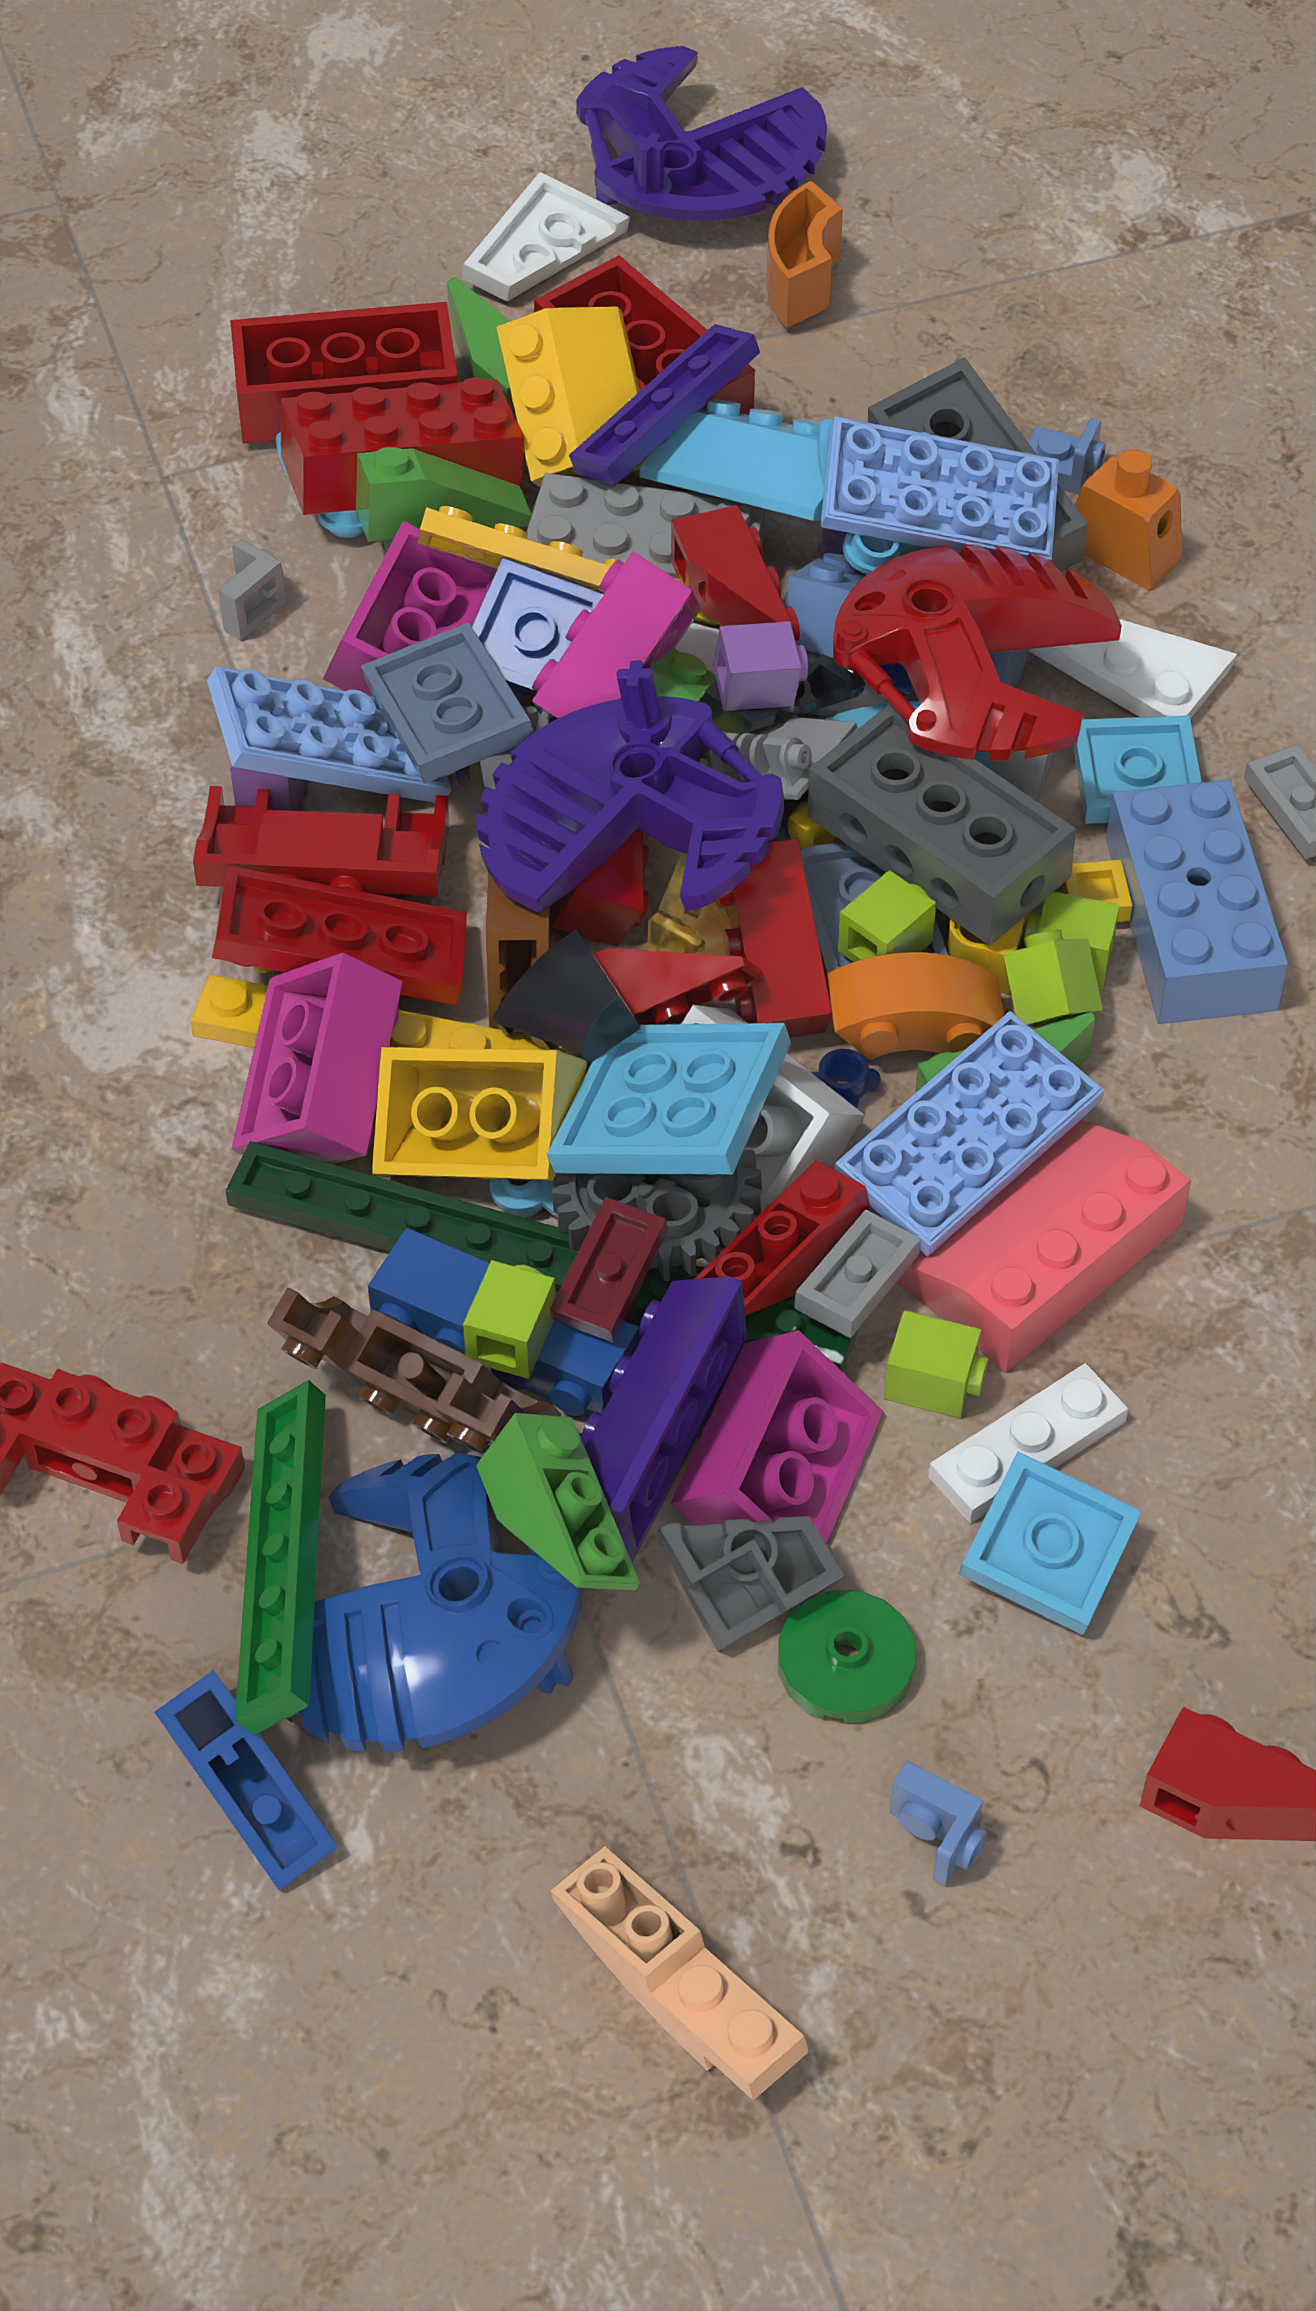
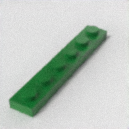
[235,1380,326,1735]

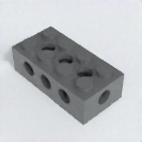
[868,357,1088,572]
[808,704,1076,946]

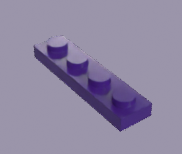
[569,324,761,485]

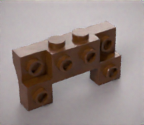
[267,1287,562,1454]

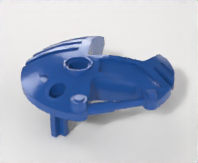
[286,1454,584,1752]

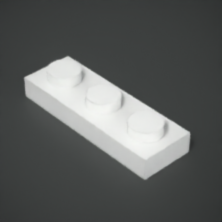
[928,1363,1128,1524]

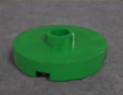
[778,1590,916,1723]

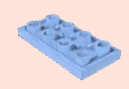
[820,416,1059,561]
[207,666,452,803]
[834,1011,1104,1256]

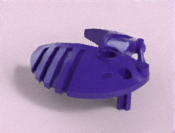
[576,46,827,221]
[476,660,784,913]

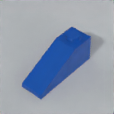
[154,1670,338,1890]

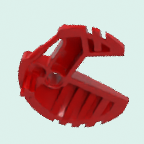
[833,545,1122,761]

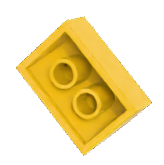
[497,307,650,487]
[372,1047,587,1181]

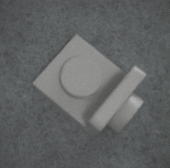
[218,539,287,641]

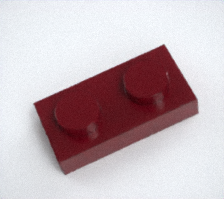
[550,1197,668,1343]

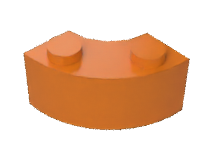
[767,180,843,328]
[827,952,1005,1060]

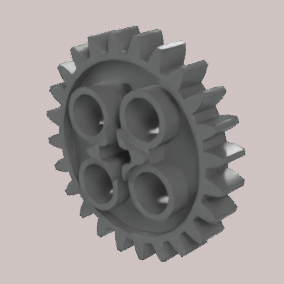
[552,1150,762,1281]

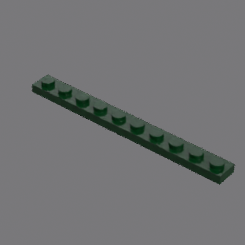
[225,1141,859,1372]

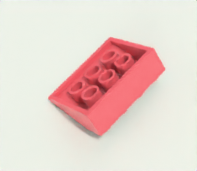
[897,1120,1191,1373]

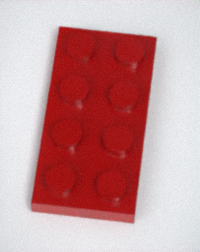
[212,865,467,1005]

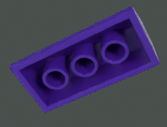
[581,1276,748,1563]

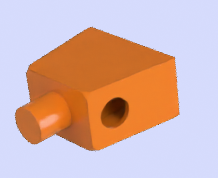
[1075,449,1183,591]

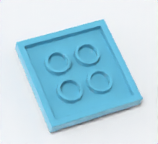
[547,1023,791,1175]

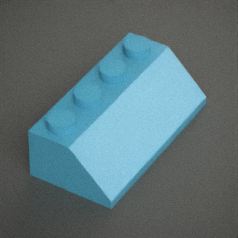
[639,399,824,521]

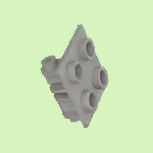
[702,717,858,800]

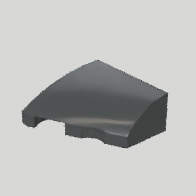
[657,1516,845,1652]

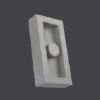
[1244,744,1316,860]
[794,1210,921,1338]

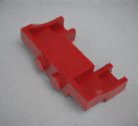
[193,786,449,896]
[0,1362,245,1564]

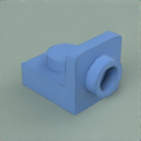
[1028,418,1107,494]
[890,1760,987,1886]

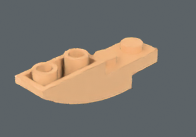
[550,1846,808,2100]

